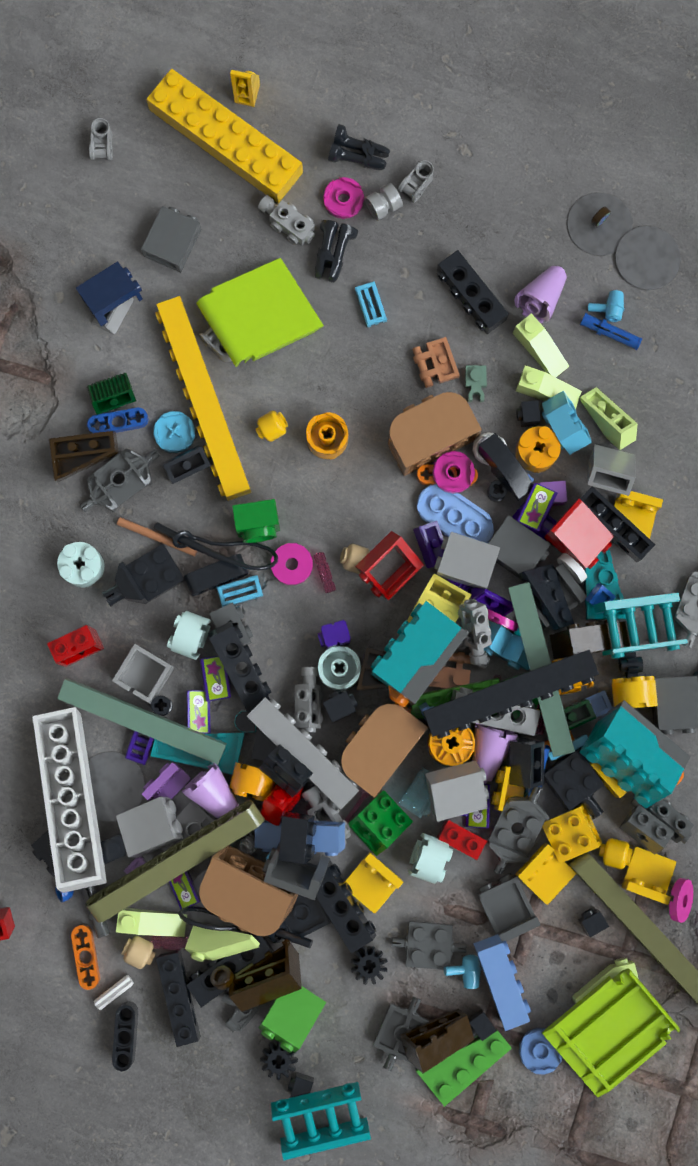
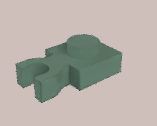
[465,365,487,402]

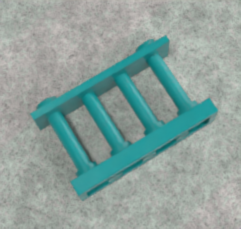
[594,593,688,659]
[271,1082,371,1161]

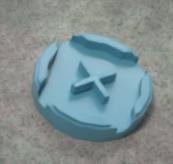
[153,411,196,453]

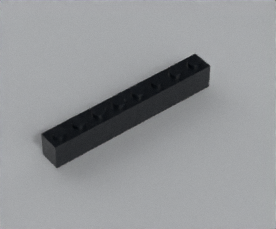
[422,649,599,739]

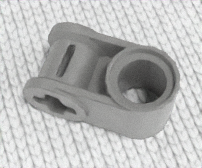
[89,118,113,161]
[398,160,434,203]
[199,327,231,362]

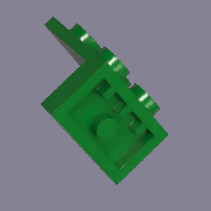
[348,790,412,856]

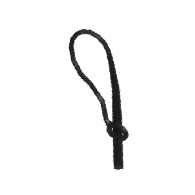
[154,522,278,571]
[178,907,313,948]

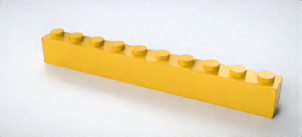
[155,296,251,501]

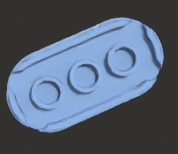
[417,485,494,543]

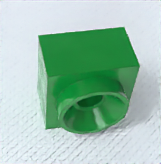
[232,499,280,543]

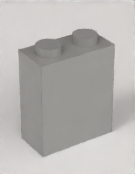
[587,444,636,496]
[434,532,500,589]
[425,760,489,822]
[116,797,183,858]

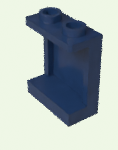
[76,261,143,326]

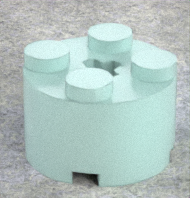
[57,542,105,588]
[167,611,211,660]
[318,646,361,690]
[408,833,453,884]

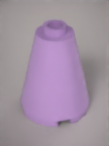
[514,266,567,323]
[472,723,517,784]
[182,763,239,819]

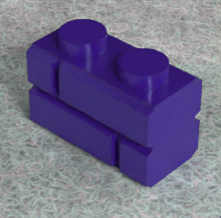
[317,620,351,649]

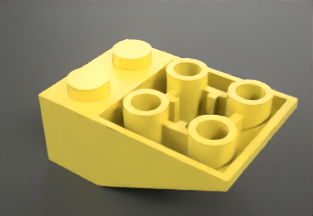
[407,574,472,623]

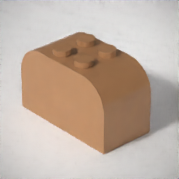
[388,392,482,476]
[341,704,428,798]
[199,845,298,936]

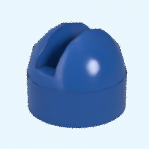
[55,887,74,903]

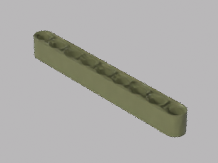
[85,800,264,923]
[569,852,698,1005]

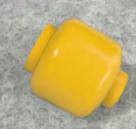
[256,411,288,442]
[599,838,633,869]

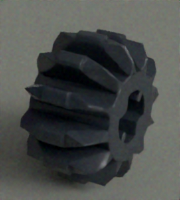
[351,946,388,985]
[260,1042,298,1080]

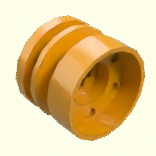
[427,728,475,766]

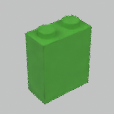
[258,986,326,1053]

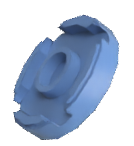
[519,1028,563,1075]

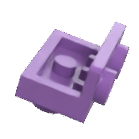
[142,762,191,801]

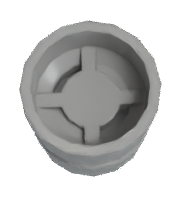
[365,183,403,221]

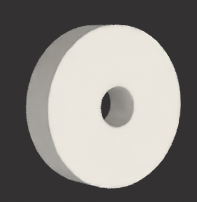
[557,553,587,584]

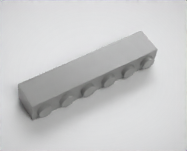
[247,697,359,810]

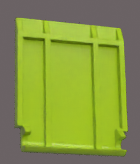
[196,258,324,367]
[542,968,680,1097]

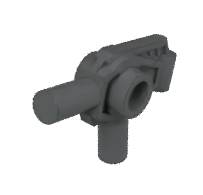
[221,993,259,1032]

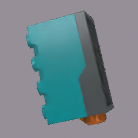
[371,601,469,707]
[580,700,690,808]

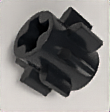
[618,652,643,678]

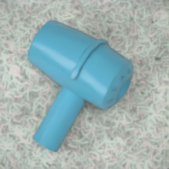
[588,290,624,322]
[444,955,482,989]

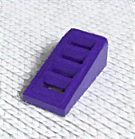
[125,731,154,765]

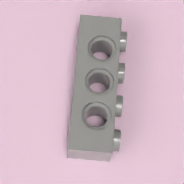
[451,687,541,736]

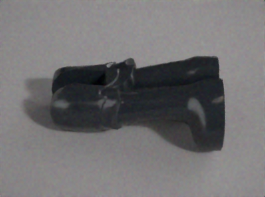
[328,124,390,170]
[315,220,359,283]

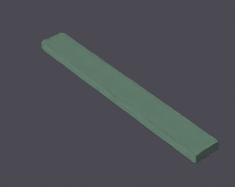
[508,582,575,757]
[57,678,227,765]

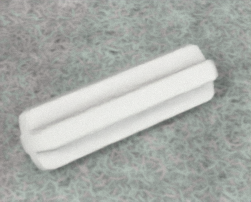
[94,975,134,1010]

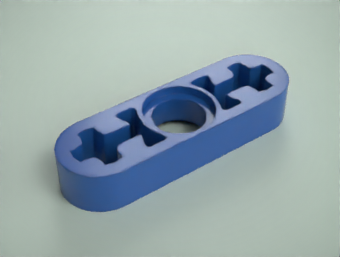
[87,408,149,433]

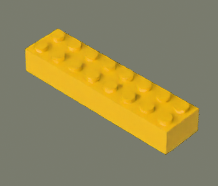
[146,68,303,204]

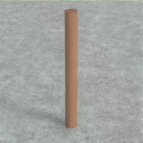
[117,517,197,557]

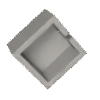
[112,644,175,704]

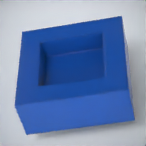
[585,583,616,613]

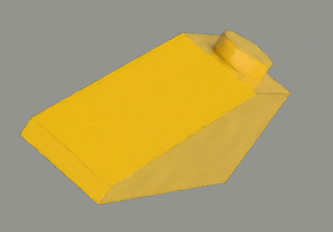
[230,70,260,107]

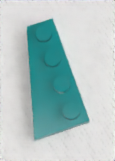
[584,549,626,620]
[151,733,245,775]

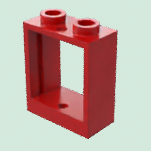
[355,531,424,601]
[47,625,104,667]

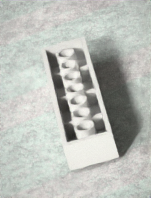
[33,707,107,893]

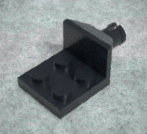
[102,544,185,607]

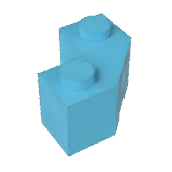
[542,390,592,455]
[484,621,530,670]

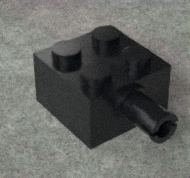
[544,749,605,819]

